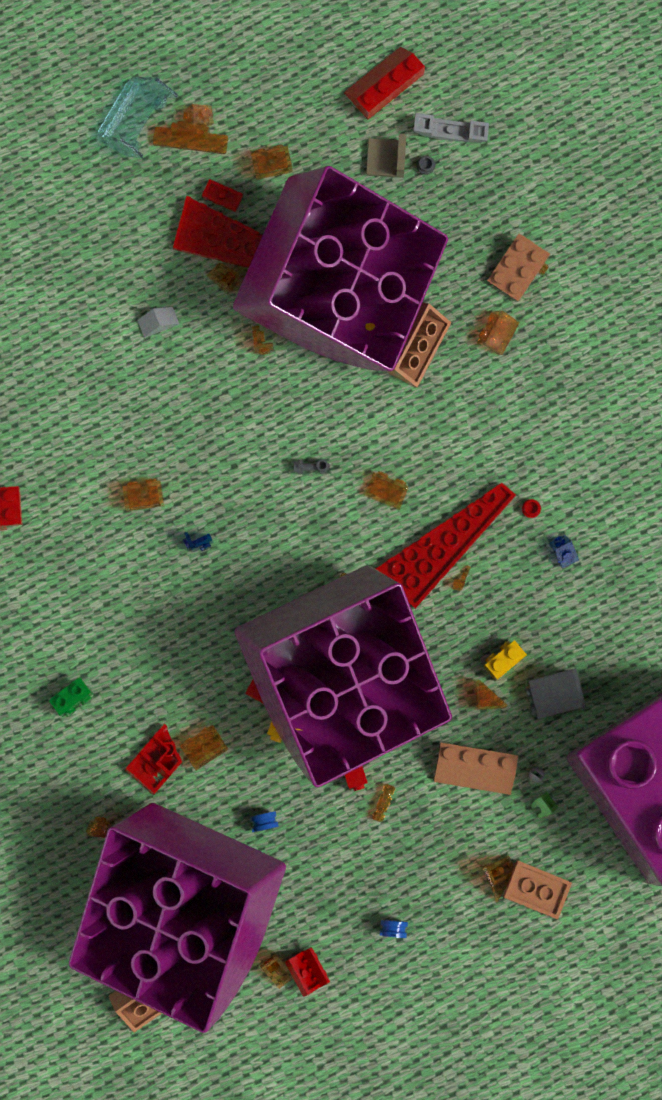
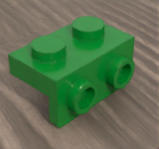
[49,678,94,717]

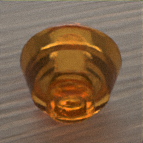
[85,817,111,838]

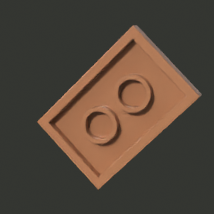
[487,233,550,302]
[503,860,572,919]

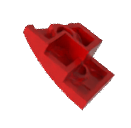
[125,724,182,795]

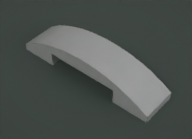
[413,113,489,143]

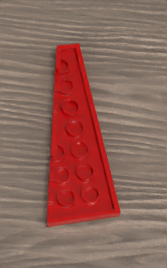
[173,196,263,268]
[375,483,516,609]

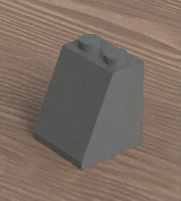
[525,668,586,720]

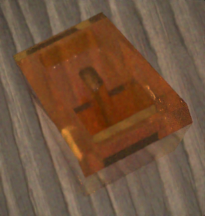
[206,262,240,295]
[475,679,508,711]
[260,952,293,989]

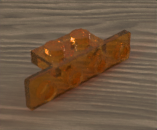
[153,121,228,154]

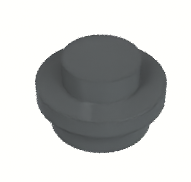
[417,156,436,175]

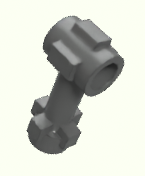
[294,459,330,474]

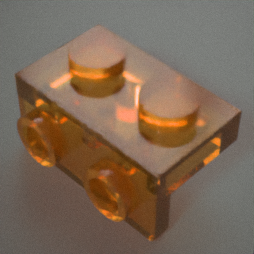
[180,725,229,771]

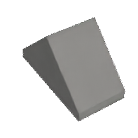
[138,307,179,338]

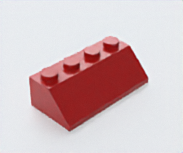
[344,47,425,120]

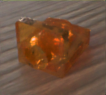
[252,326,274,355]

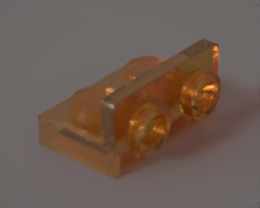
[477,311,520,355]
[364,471,409,510]

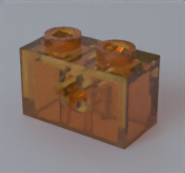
[251,145,293,180]
[122,479,165,511]

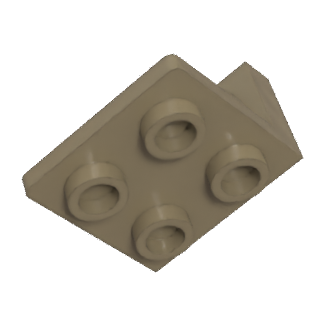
[366,134,407,178]

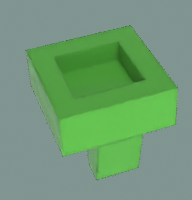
[531,792,558,818]

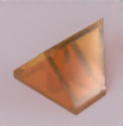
[481,855,514,902]

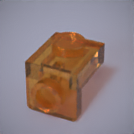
[183,104,214,128]

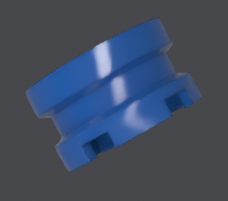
[249,811,279,833]
[380,919,408,938]

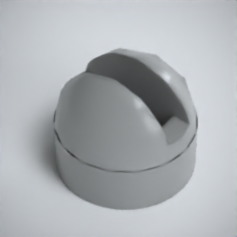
[529,767,545,783]

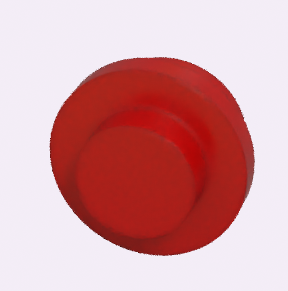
[522,499,541,518]

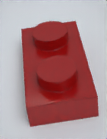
[202,179,244,212]

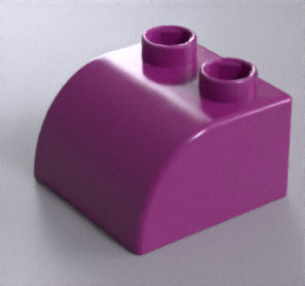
[233,166,448,371]
[234,565,452,787]
[567,693,662,886]
[68,803,286,1033]

